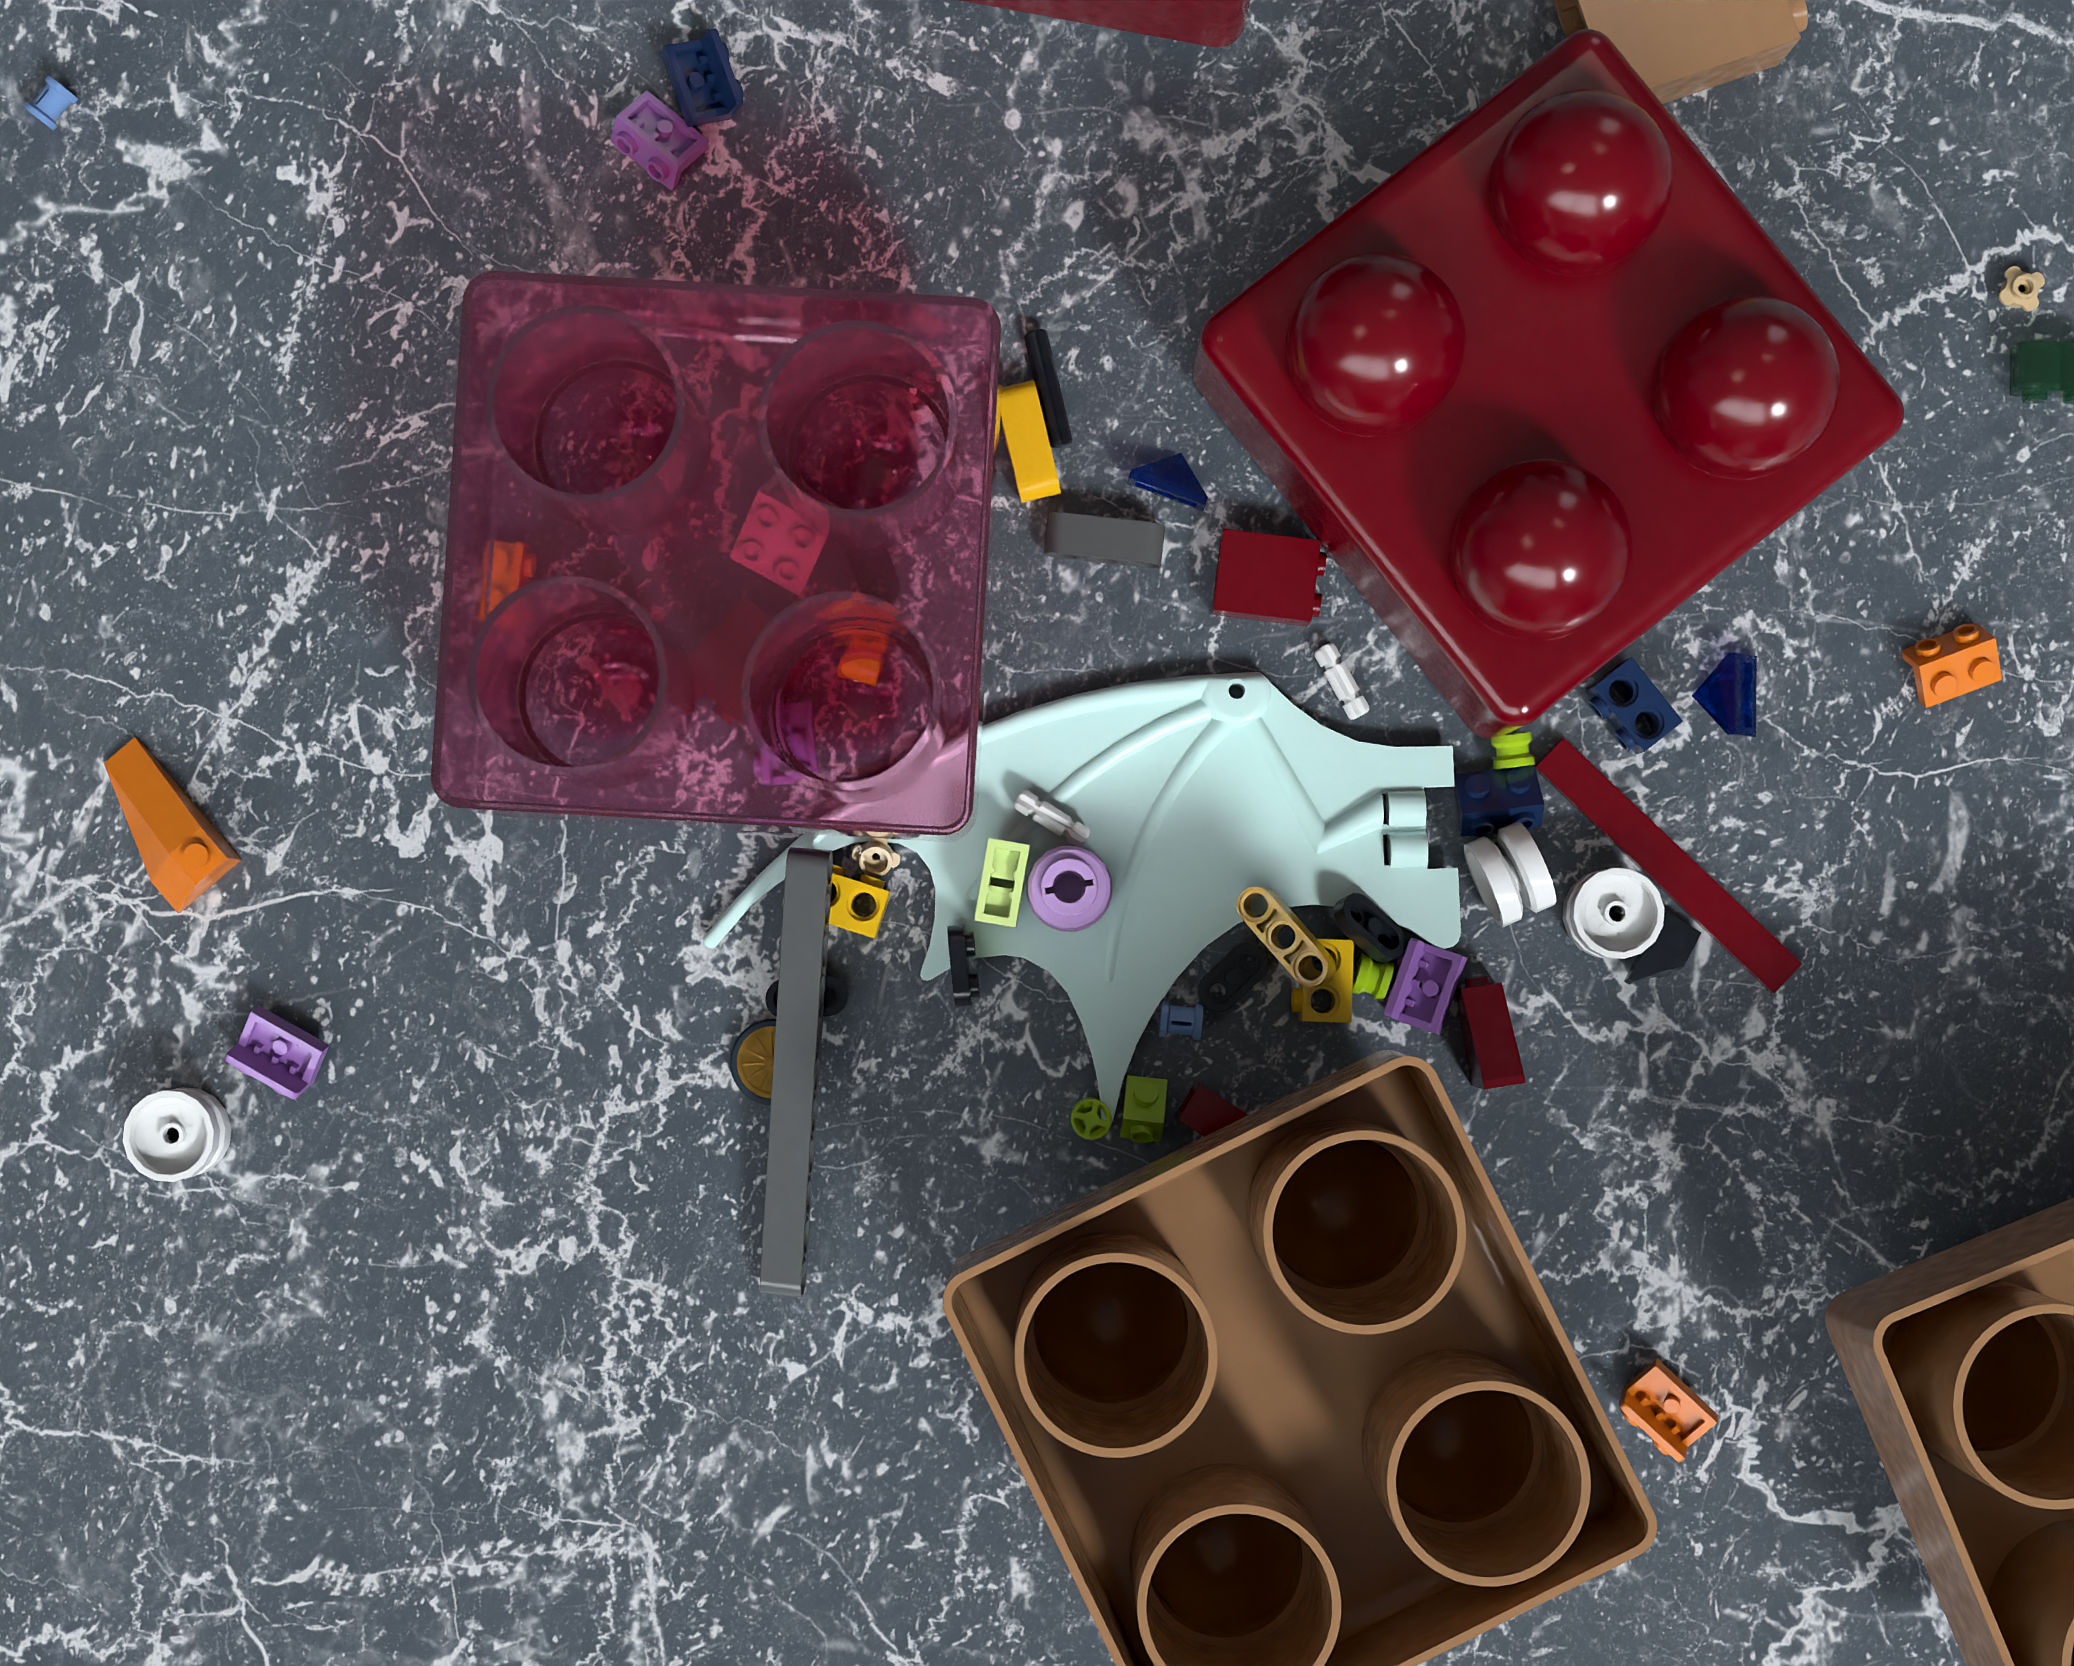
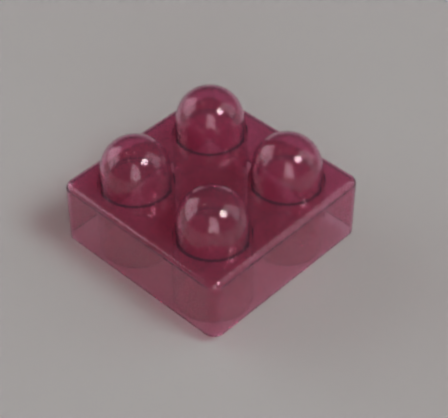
[431,271,1003,842]

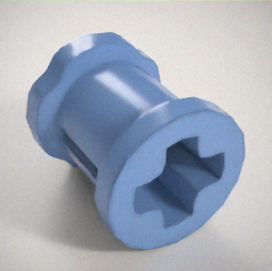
[23,75,79,131]
[1159,1000,1203,1040]

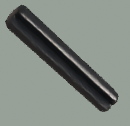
[1024,329,1073,448]

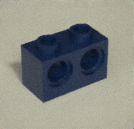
[1585,657,1683,755]

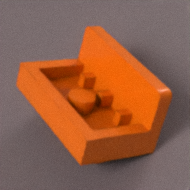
[1902,623,2002,708]
[1619,1359,1718,1463]

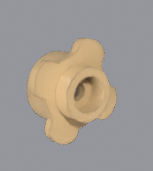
[1999,266,2045,312]
[852,833,900,879]

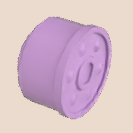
[1026,845,1112,932]

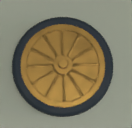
[730,1019,776,1106]

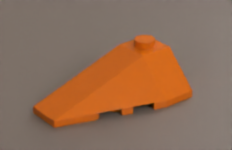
[104,737,242,913]

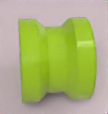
[1490,731,1535,769]
[1352,954,1394,1002]
[1071,1097,1112,1140]

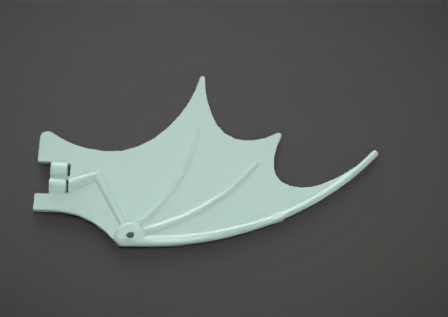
[703,672,1461,1124]

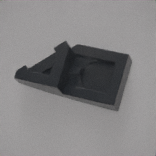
[1624,911,1702,985]

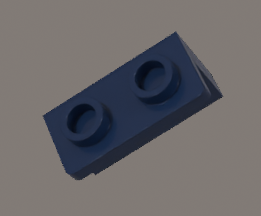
[660,28,743,127]
[1453,764,1545,837]

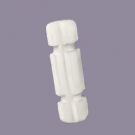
[1314,643,1369,720]
[1014,790,1090,847]

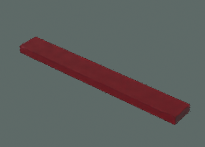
[1535,738,1802,993]

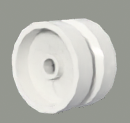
[1464,822,1556,928]
[1562,868,1664,959]
[123,1087,231,1182]

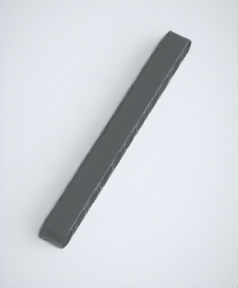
[760,847,833,1297]

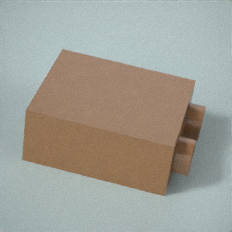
[1553,0,1808,104]

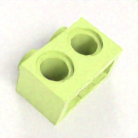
[974,838,1030,928]

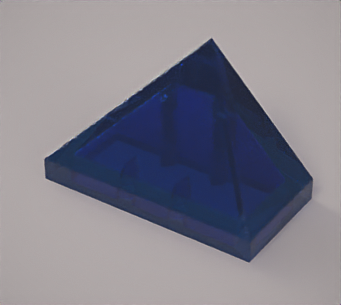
[1127,453,1208,512]
[1692,652,1757,737]

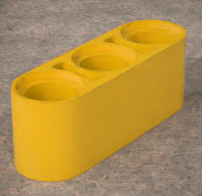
[994,380,1061,503]
[1236,887,1336,987]

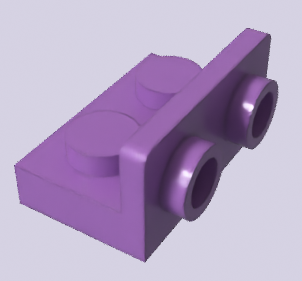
[611,90,709,190]

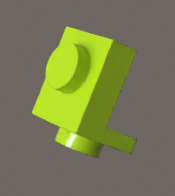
[1120,1075,1168,1144]

